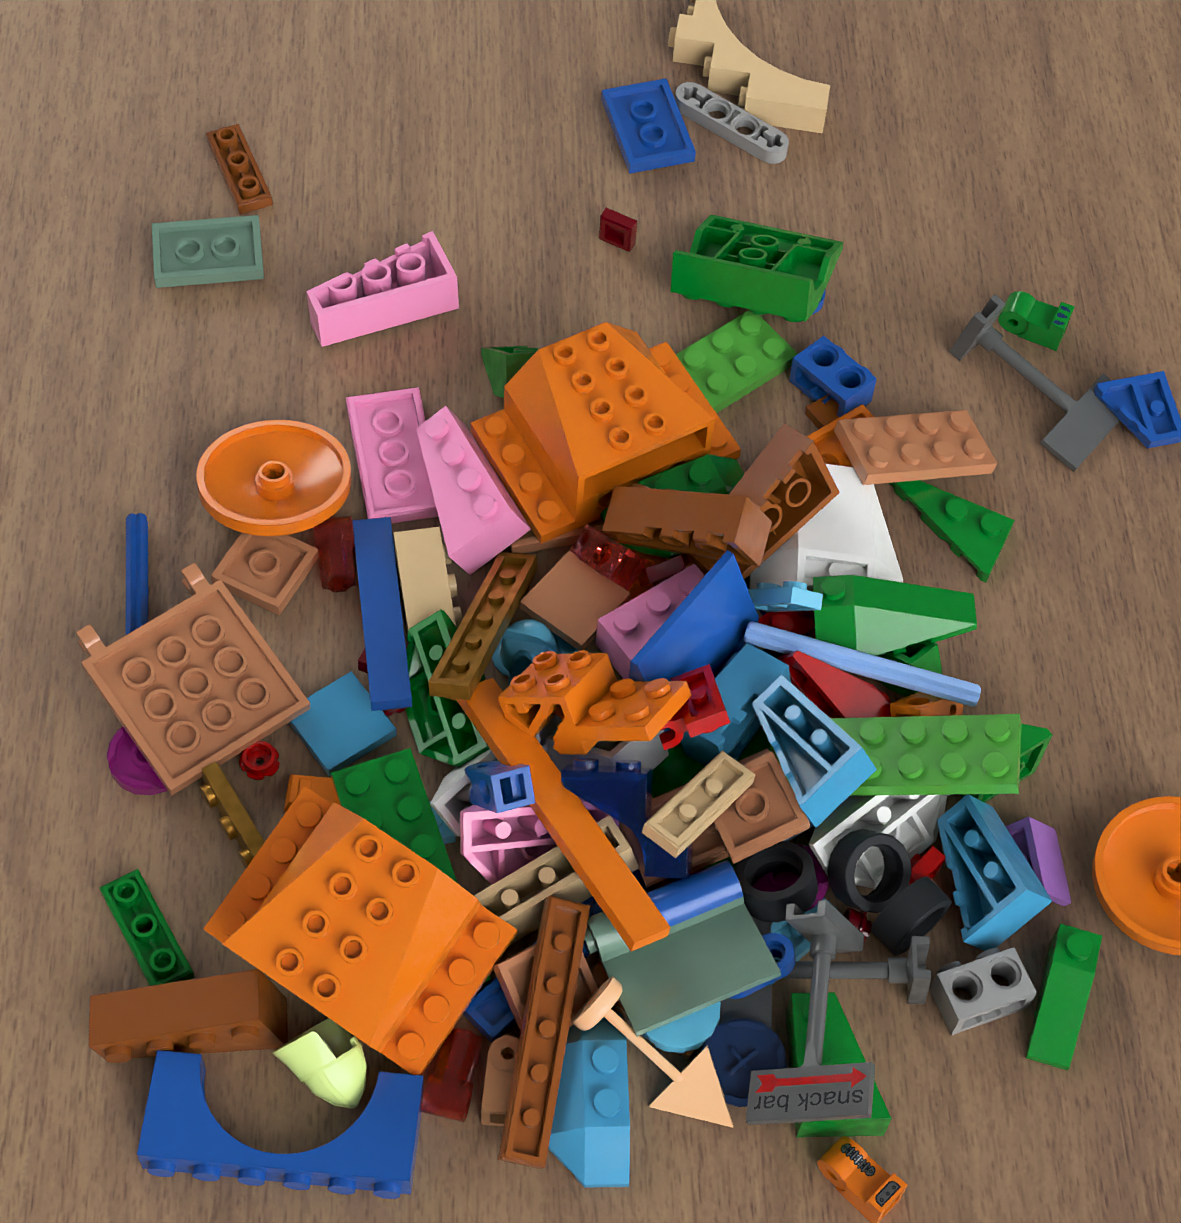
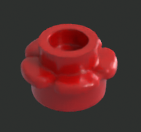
[239,741,280,780]

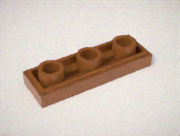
[206,124,273,215]

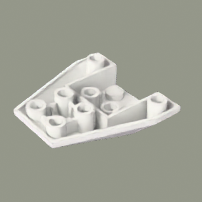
[749,464,903,592]

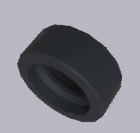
[827,829,912,913]
[735,841,818,922]
[871,876,952,956]

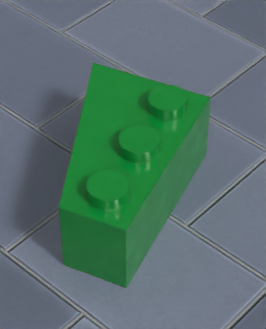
[786,992,892,1138]

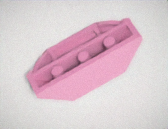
[460,795,619,885]

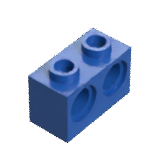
[789,336,877,417]

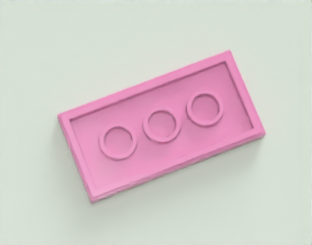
[346,387,439,524]

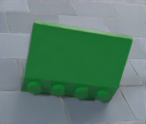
[670,214,844,322]

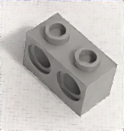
[930,947,1037,1035]

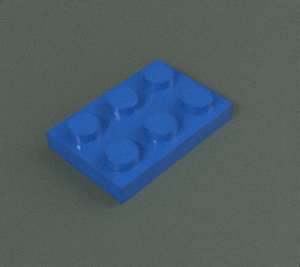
[601,78,696,174]

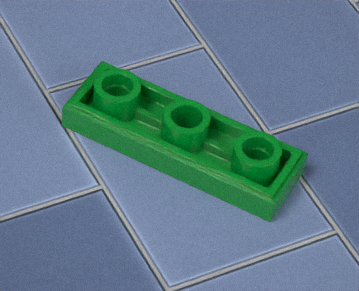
[99,869,195,986]

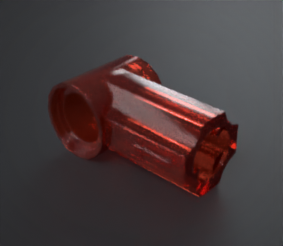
[314,516,356,593]
[421,1028,482,1123]

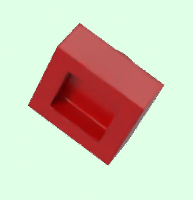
[909,846,946,885]

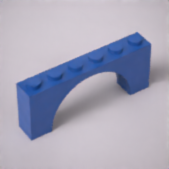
[137,1050,424,1199]

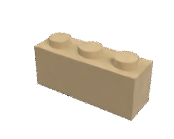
[393,526,462,642]

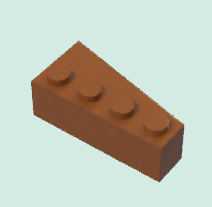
[687,423,840,579]
[602,483,772,567]
[89,969,288,1063]

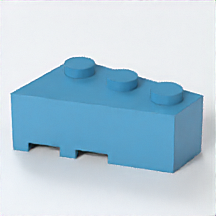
[681,643,791,766]
[752,675,877,827]
[937,794,1053,951]

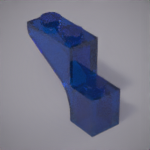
[561,758,693,879]

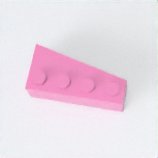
[306,231,459,347]
[416,406,531,575]

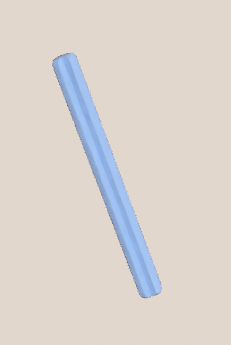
[744,621,981,707]

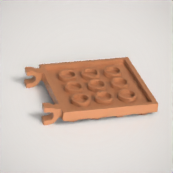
[76,562,310,796]

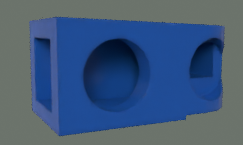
[464,761,535,814]

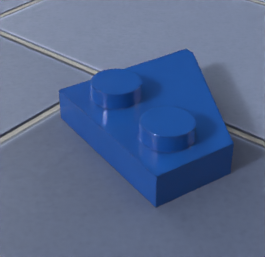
[1094,371,1181,449]

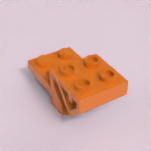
[497,650,692,755]

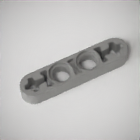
[675,82,789,164]

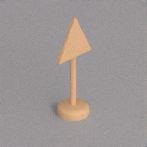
[572,976,733,1128]

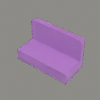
[1005,817,1071,906]

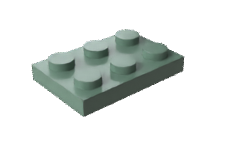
[151,215,264,288]

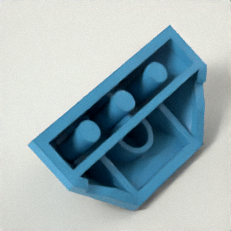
[548,1013,630,1188]

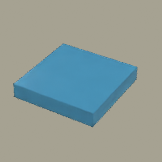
[289,671,397,777]

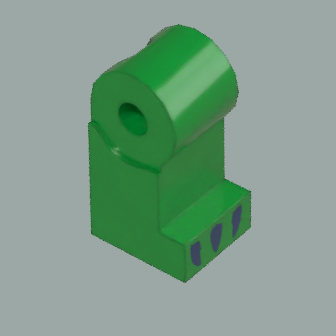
[998,291,1075,351]

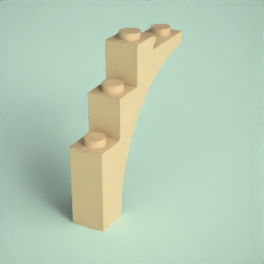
[668,0,830,133]

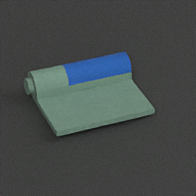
[584,860,781,1037]

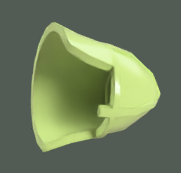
[271,1018,367,1109]

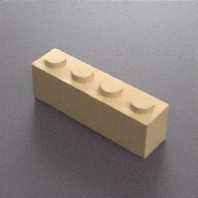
[474,815,639,946]

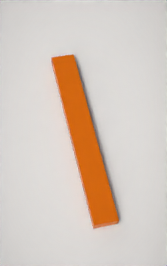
[457,678,671,952]

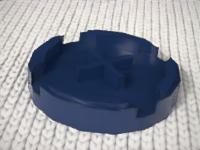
[701,1018,787,1107]

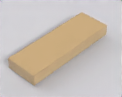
[642,750,755,858]

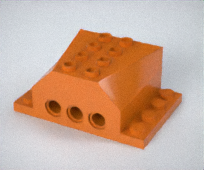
[470,322,741,544]
[203,786,518,1075]

